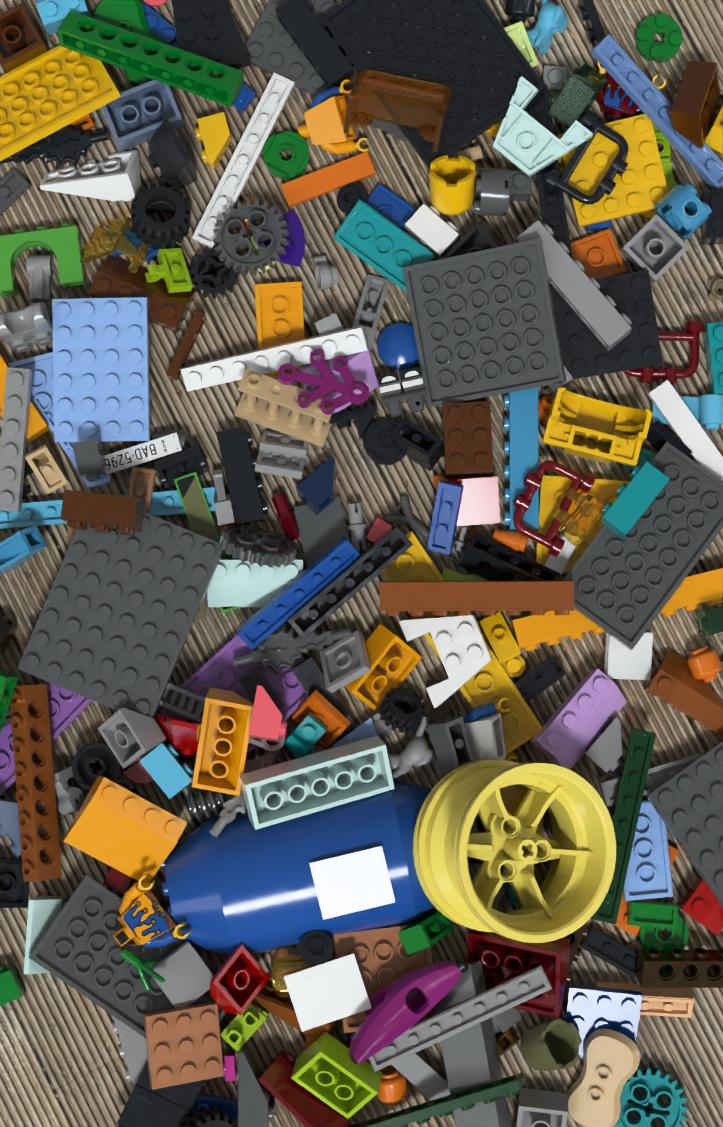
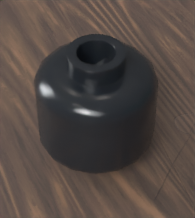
[504,0,535,23]

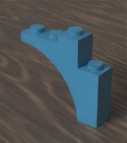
[0,525,47,574]

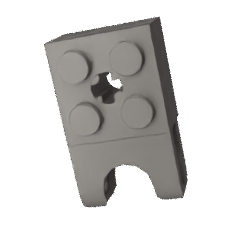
[0,302,53,352]

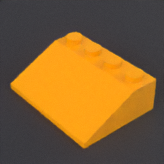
[63,776,188,884]

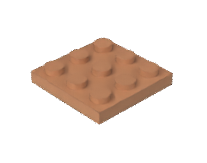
[144,1002,224,1090]

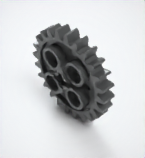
[213,199,290,276]
[219,525,297,568]

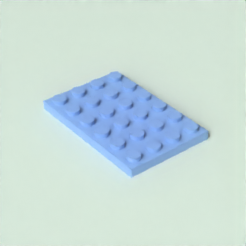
[52,297,150,442]

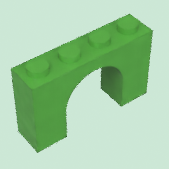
[0,223,87,297]

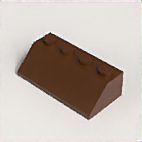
[88,255,196,334]

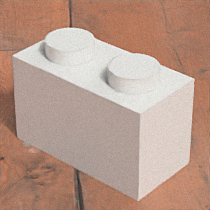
[404,204,459,260]

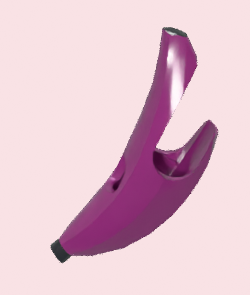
[349,958,468,1065]

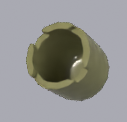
[520,1019,582,1071]

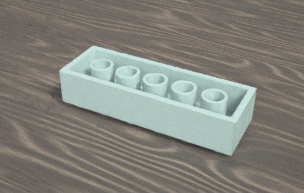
[239,735,395,830]

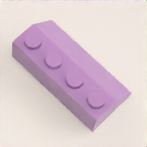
[530,668,627,770]

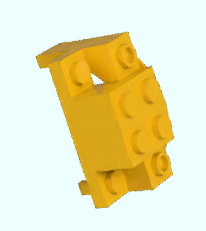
[542,387,653,467]

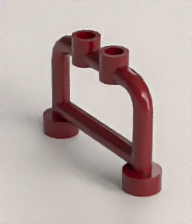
[623,321,705,384]
[512,460,596,557]

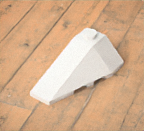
[39,150,141,201]

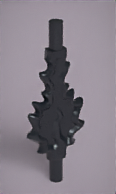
[0,125,109,169]

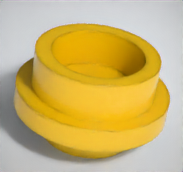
[501,655,525,678]

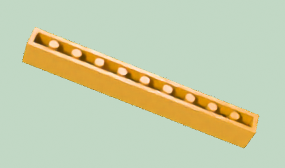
[511,568,723,652]

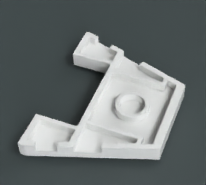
[399,615,493,708]

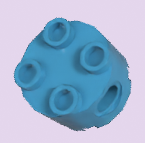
[654,184,712,239]

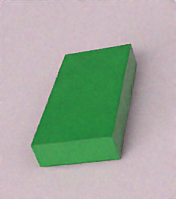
[627,900,679,929]

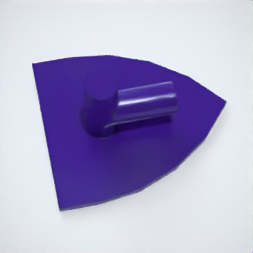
[263,209,305,267]

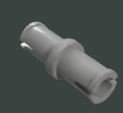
[347,503,367,551]

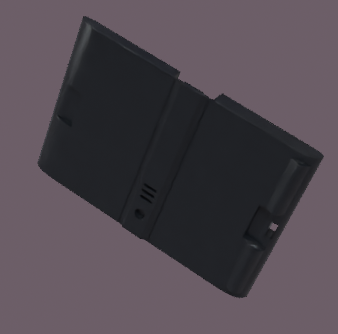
[115,1060,205,1127]

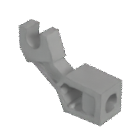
[212,469,235,526]

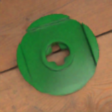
[635,13,683,63]
[263,131,310,180]
[639,915,689,950]

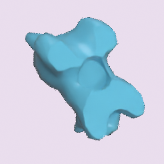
[526,0,568,55]

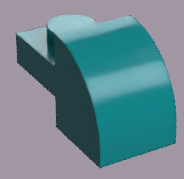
[283,712,329,758]

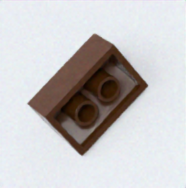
[669,61,720,148]

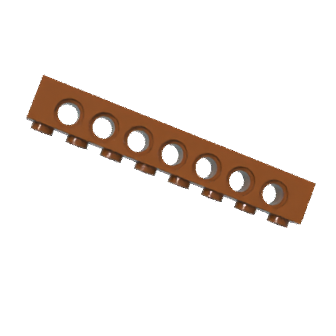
[10,684,62,882]

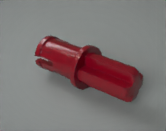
[271,493,300,541]

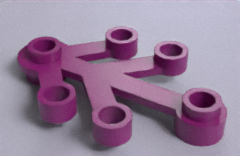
[277,349,369,415]

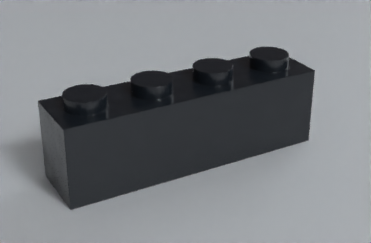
[275,0,354,88]
[216,426,269,526]

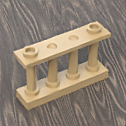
[235,369,332,448]

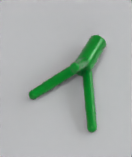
[120,948,165,991]

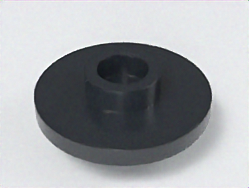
[337,183,369,215]
[299,930,333,965]

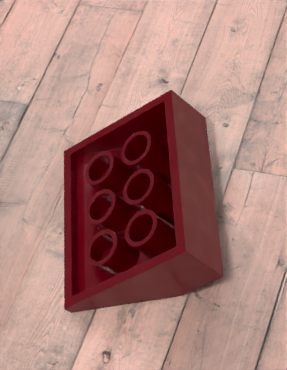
[467,929,570,1018]

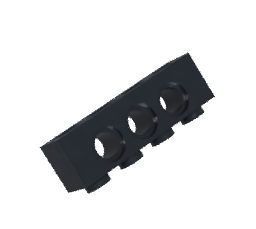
[459,533,561,581]

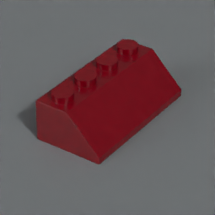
[258,1050,350,1127]

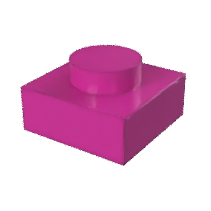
[222,1051,237,1081]

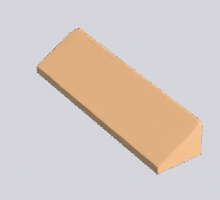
[596,982,694,1018]

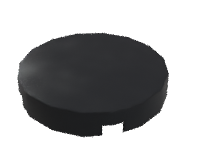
[363,418,406,465]

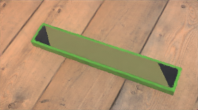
[174,472,241,613]

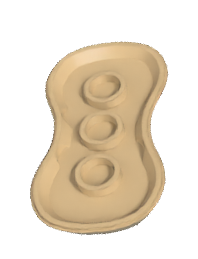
[567,1029,640,1127]

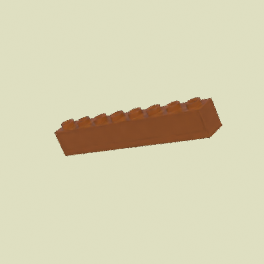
[379,580,574,616]

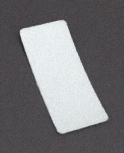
[545,530,580,577]

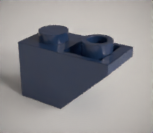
[296,457,336,515]

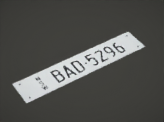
[100,432,182,477]

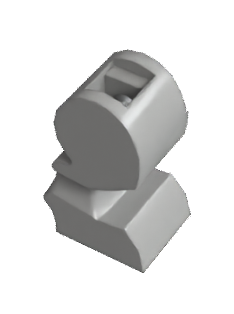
[54,766,85,816]

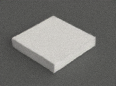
[604,632,653,680]

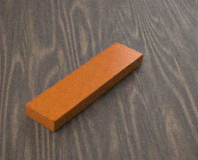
[280,151,376,208]

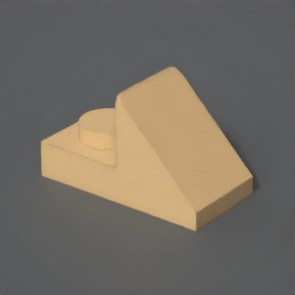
[25,444,68,494]

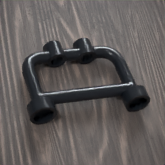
[543,110,629,205]

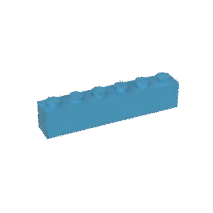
[504,387,539,531]

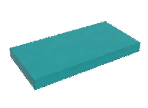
[333,199,436,292]

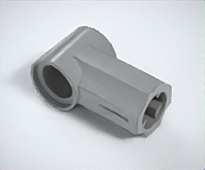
[26,255,53,303]

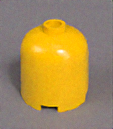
[429,155,476,215]

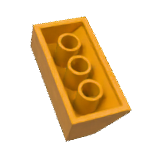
[192,687,254,796]

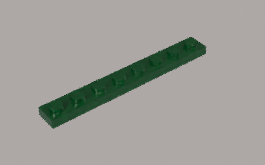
[591,728,656,925]
[347,1073,526,1127]

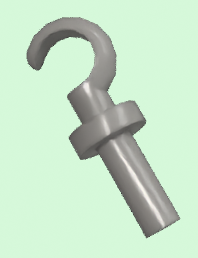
[450,526,468,562]

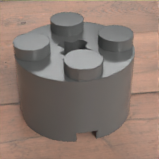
[472,168,510,216]

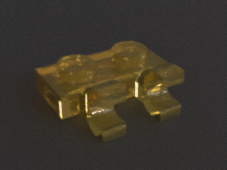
[550,488,604,546]

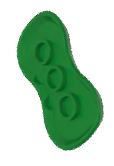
[93,0,167,87]

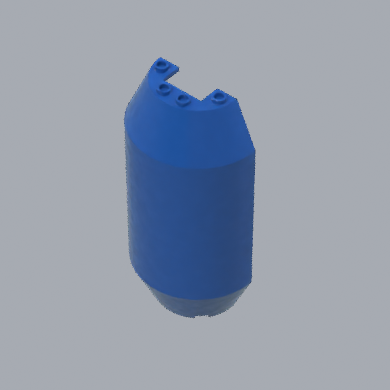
[161,780,435,956]

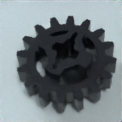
[188,247,240,299]

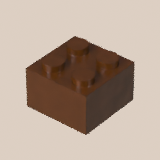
[0,3,47,73]

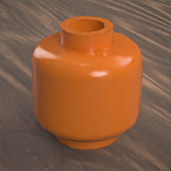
[687,646,723,683]
[377,1066,408,1106]

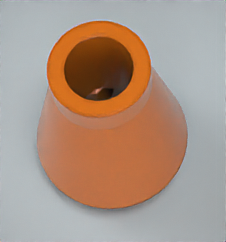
[492,529,528,553]

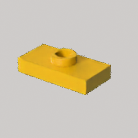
[479,611,522,664]

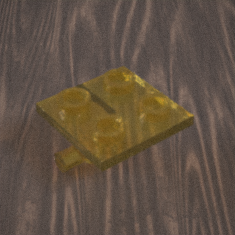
[79,217,150,273]

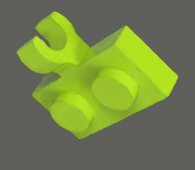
[145,248,193,293]

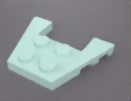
[493,76,593,177]

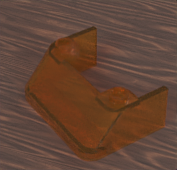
[343,70,452,152]

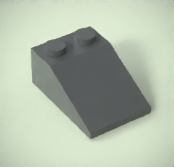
[238,1044,275,1127]

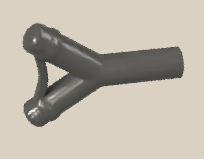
[385,495,430,539]

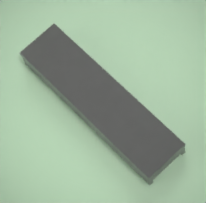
[434,960,511,1127]

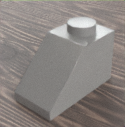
[584,717,623,773]

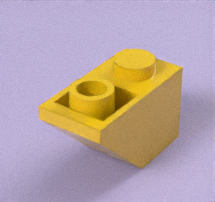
[195,112,232,170]

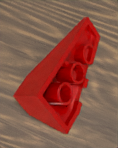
[156,714,202,756]

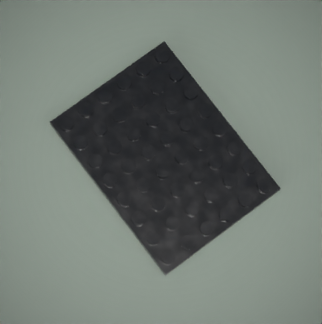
[321,0,545,170]

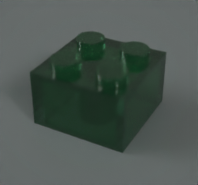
[548,64,608,129]

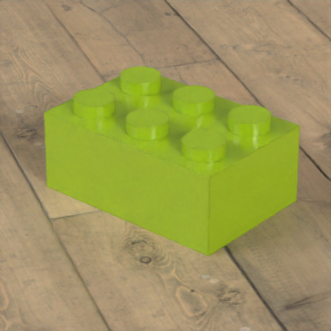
[291,1032,382,1119]

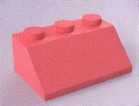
[248,685,288,742]

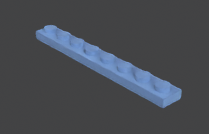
[590,34,723,191]

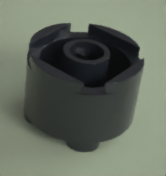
[72,742,124,791]

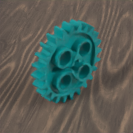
[614,1066,689,1127]

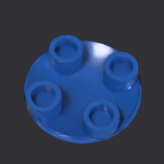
[377,323,419,370]

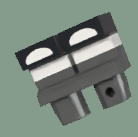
[377,366,426,418]

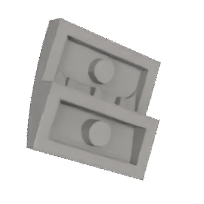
[255,430,309,479]
[151,941,214,1009]

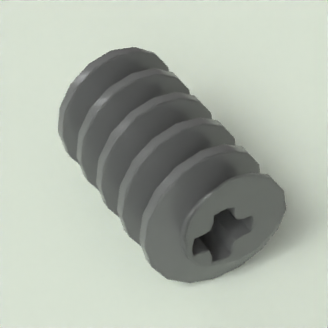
[187,789,233,821]

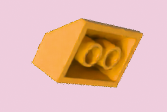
[344,624,422,713]

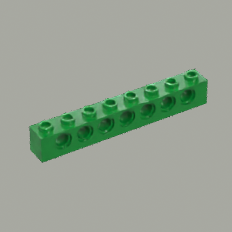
[58,10,243,107]

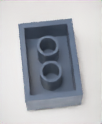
[102,80,185,152]

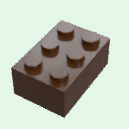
[442,401,494,478]
[60,490,145,536]

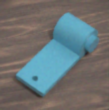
[652,394,723,430]

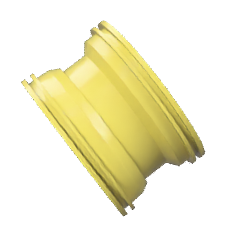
[413,759,616,943]

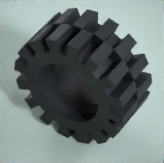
[379,687,426,733]

